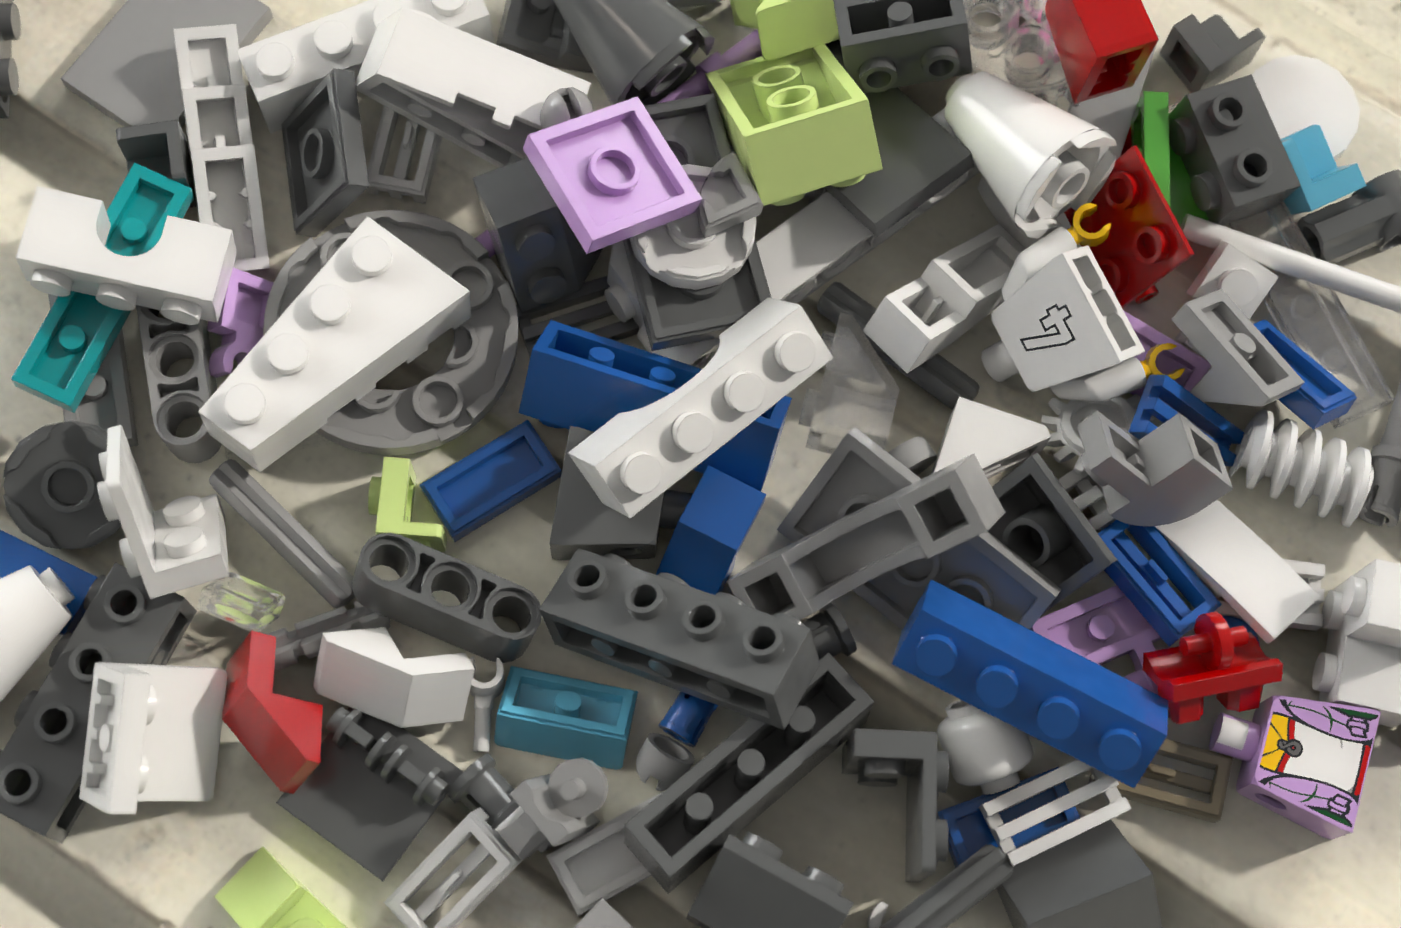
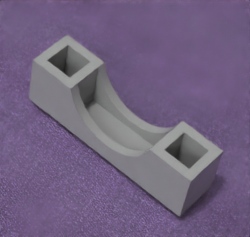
[727,453,1005,620]

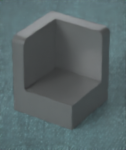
[1159,14,1266,93]
[116,119,197,208]

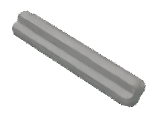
[209,459,355,608]

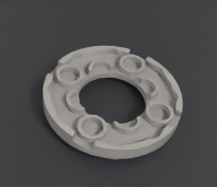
[263,210,518,455]

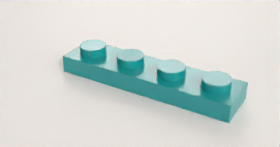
[11,162,194,413]

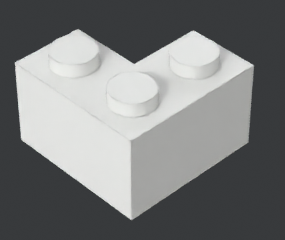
[1312,559,1401,728]

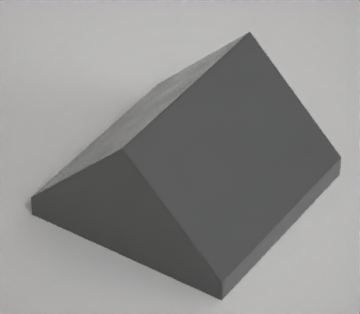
[988,452,1117,613]
[996,820,1162,928]

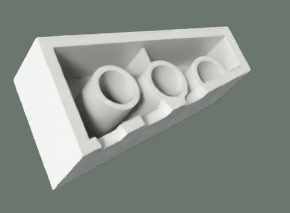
[198,216,471,472]

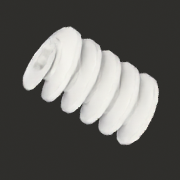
[1228,409,1374,528]

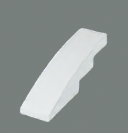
[173,24,270,271]
[1087,475,1321,644]

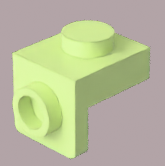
[368,457,447,552]

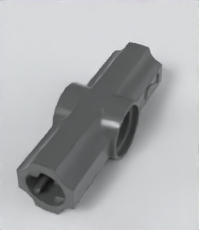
[1295,169,1401,264]

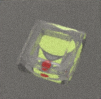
[196,571,286,632]

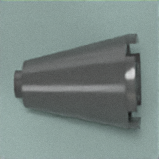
[553,0,715,106]

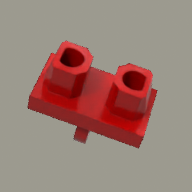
[1142,612,1283,725]

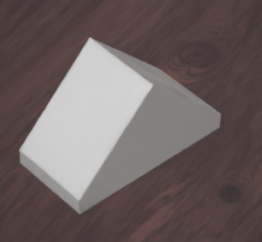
[931,397,1051,479]

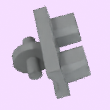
[496,758,608,860]

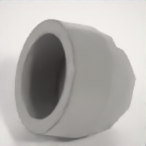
[540,87,593,129]
[636,733,695,791]

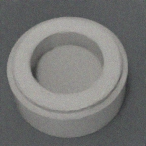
[888,436,937,475]

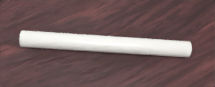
[1180,214,1401,313]

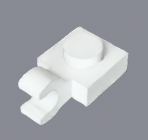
[1176,241,1279,352]

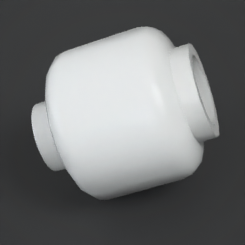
[937,700,1034,794]

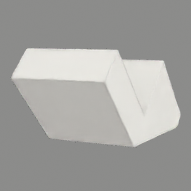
[313,627,475,728]

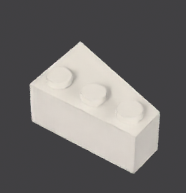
[355,7,591,168]

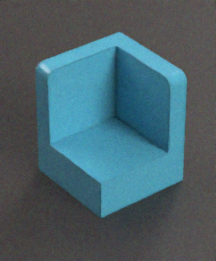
[1281,124,1366,215]

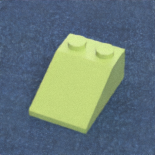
[705,44,883,206]

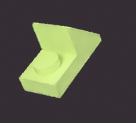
[730,0,840,60]
[214,846,348,928]

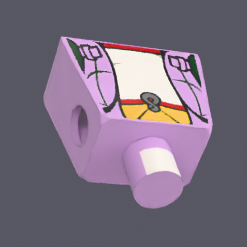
[1209,695,1381,840]

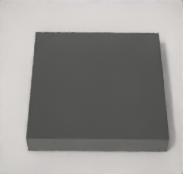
[281,68,369,237]

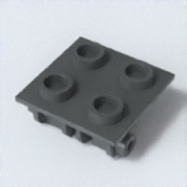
[276,707,463,881]

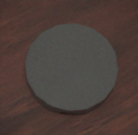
[3,420,122,549]

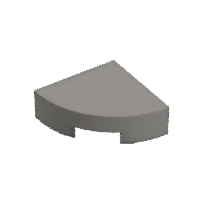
[697,152,763,239]

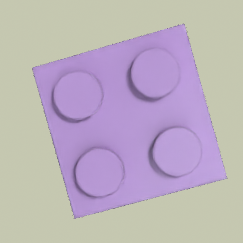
[523,96,702,254]

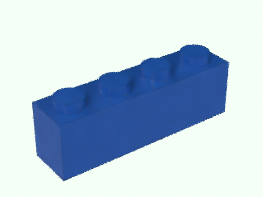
[518,320,792,491]
[891,579,1168,788]

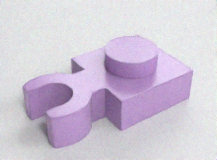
[207,268,274,378]

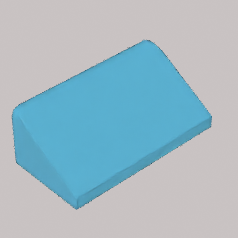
[494,666,638,770]

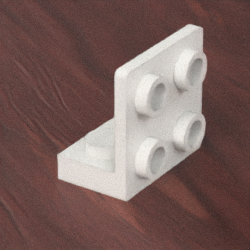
[97,425,229,599]
[79,662,227,814]

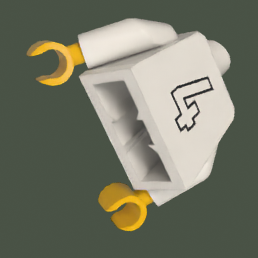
[981,203,1185,403]

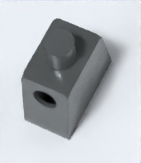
[549,426,693,560]

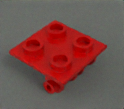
[1064,146,1194,308]

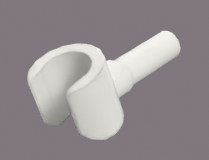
[469,656,506,752]

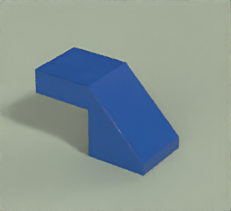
[655,465,766,595]

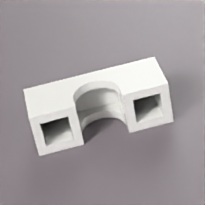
[16,186,237,325]

